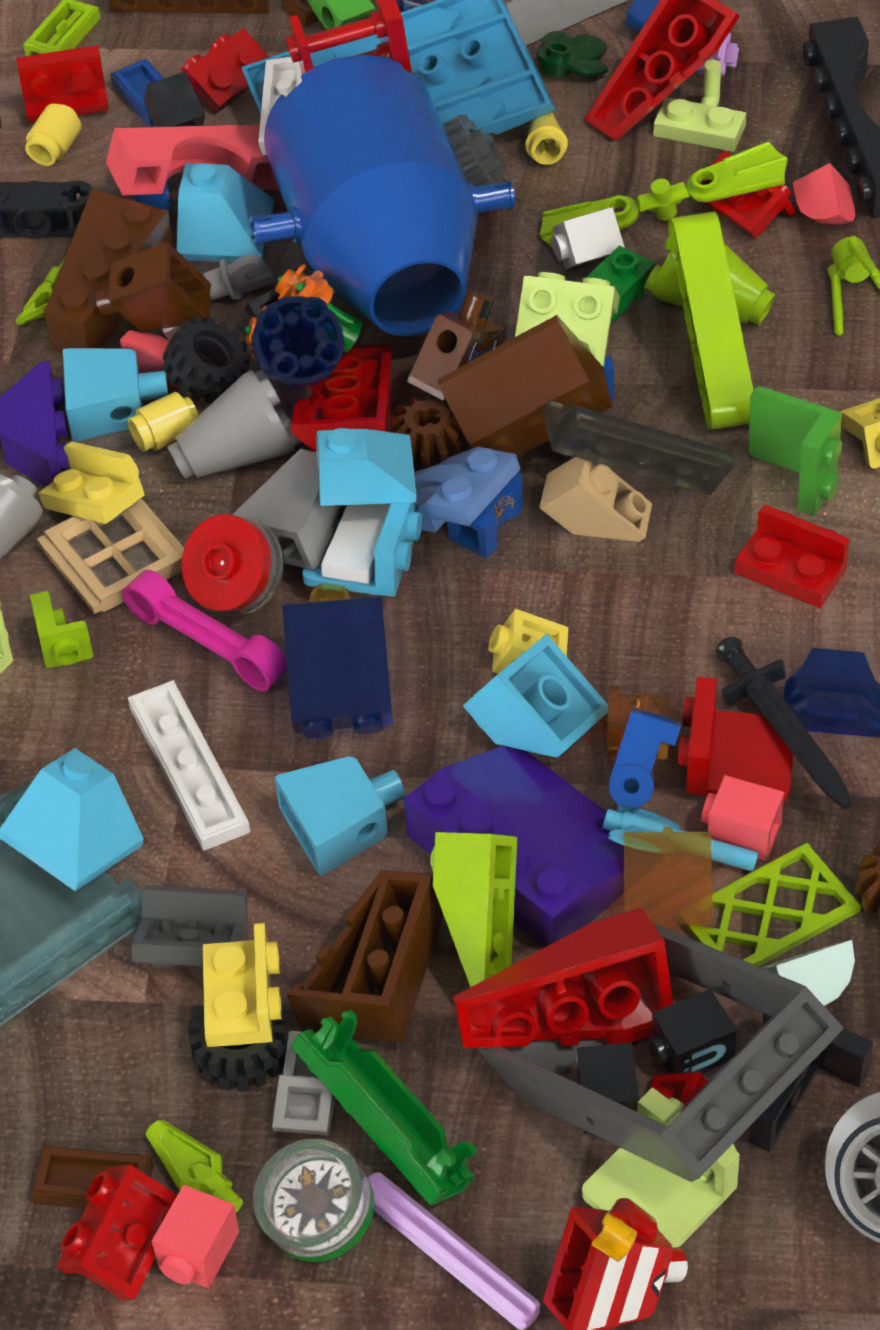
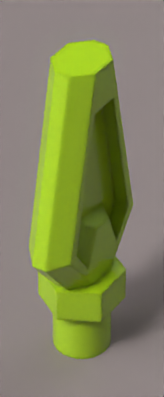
[145,1120,243,1213]

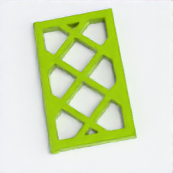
[675,843,861,967]

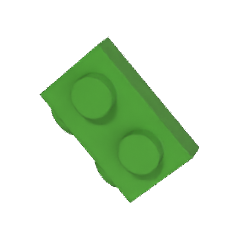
[749,386,842,516]

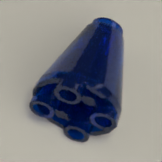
[252,296,345,393]

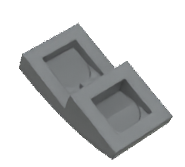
[272,1031,336,1136]

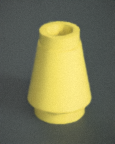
[526,112,568,165]

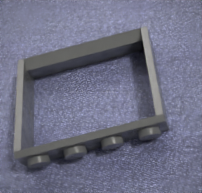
[478,911,844,1182]

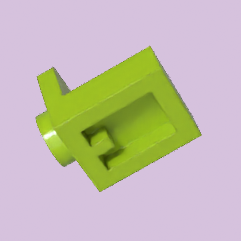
[30,591,93,669]

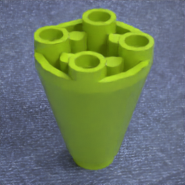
[645,238,776,326]

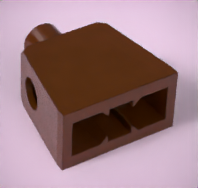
[96,242,211,331]

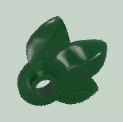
[536,31,608,77]

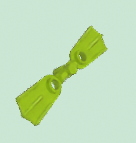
[539,142,788,252]

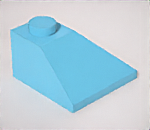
[177,163,275,262]
[316,428,416,506]
[463,634,612,758]
[0,748,144,891]

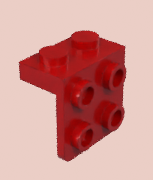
[678,677,793,801]

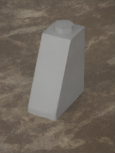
[232,449,344,570]

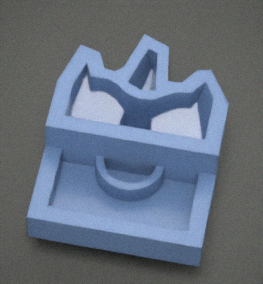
[414,447,520,533]

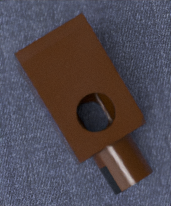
[407,290,506,401]

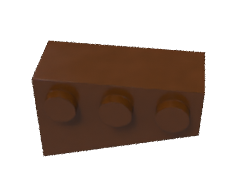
[286,870,444,1043]

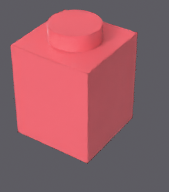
[701,775,784,862]
[152,1185,239,1288]

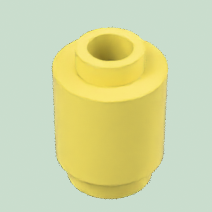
[25,104,82,166]
[127,392,199,452]

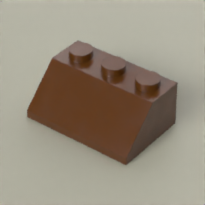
[437,315,613,457]

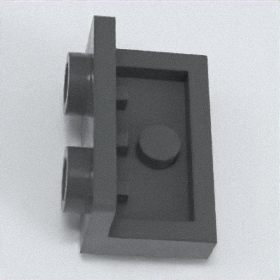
[132,885,248,967]

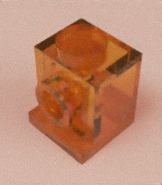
[607,686,680,759]

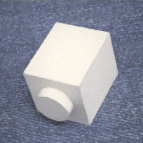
[551,207,625,270]

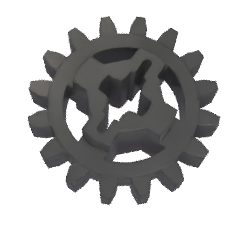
[443,114,507,186]

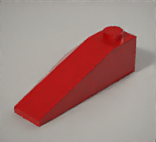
[584,0,740,141]
[291,344,393,452]
[453,908,673,1048]

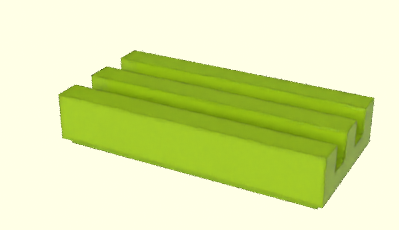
[23,0,101,56]

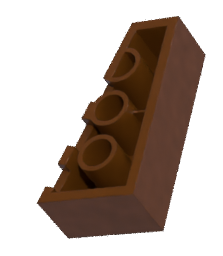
[44,189,173,354]

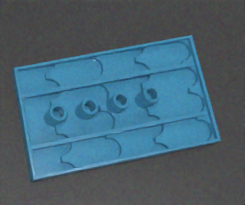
[241,0,557,135]

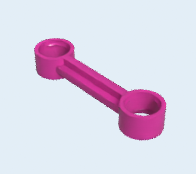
[122,569,288,691]

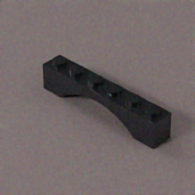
[802,17,880,219]

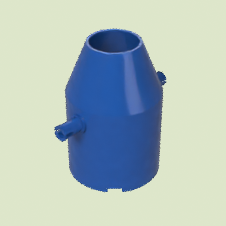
[250,55,515,336]

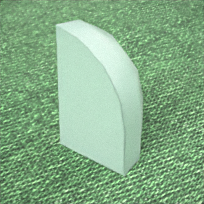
[761,940,855,1006]

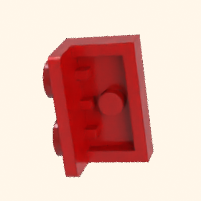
[180,28,269,114]

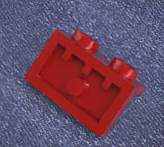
[16,45,109,122]
[700,150,796,239]
[734,505,849,608]
[56,1164,177,1301]

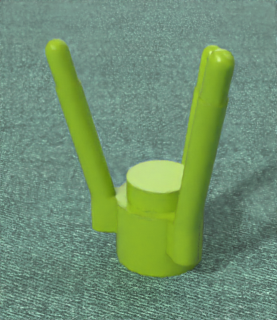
[827,236,880,336]

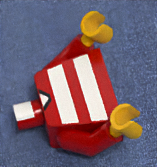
[543,1198,688,1330]

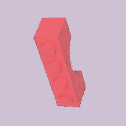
[106,124,280,195]

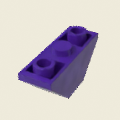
[0,361,70,487]

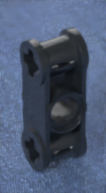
[0,180,93,239]

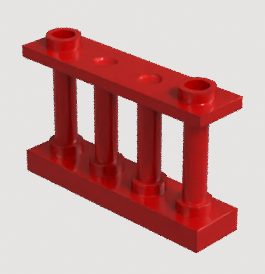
[285,0,412,75]

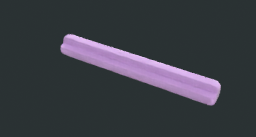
[369,1172,541,1330]

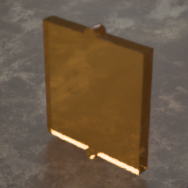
[624,827,712,930]

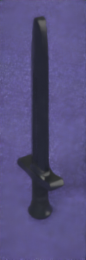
[716,637,851,809]

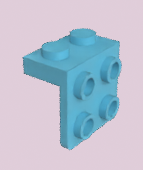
[303,502,422,597]

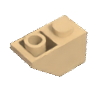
[539,450,652,542]

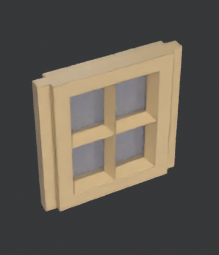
[36,498,184,614]

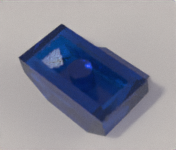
[783,648,880,738]

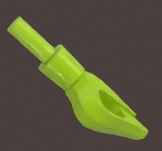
[15,258,65,326]

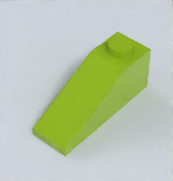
[430,832,517,987]

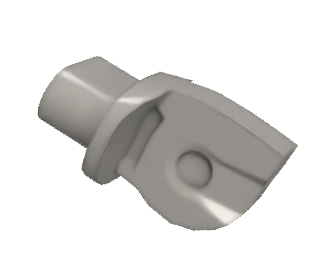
[204,255,275,301]

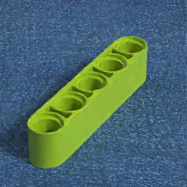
[669,211,754,430]

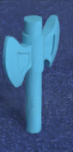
[602,804,758,872]

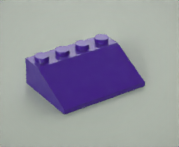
[404,746,662,947]

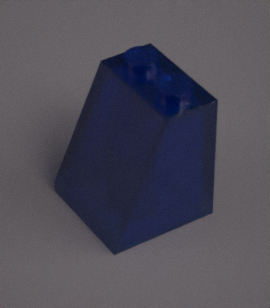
[282,596,393,738]

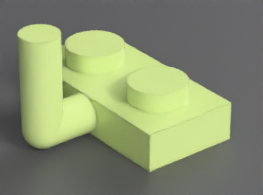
[653,60,746,152]

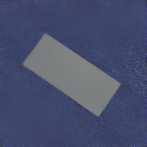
[506,0,628,46]

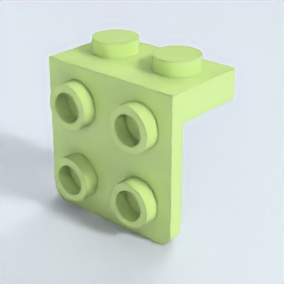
[515,272,620,367]
[582,1087,740,1247]

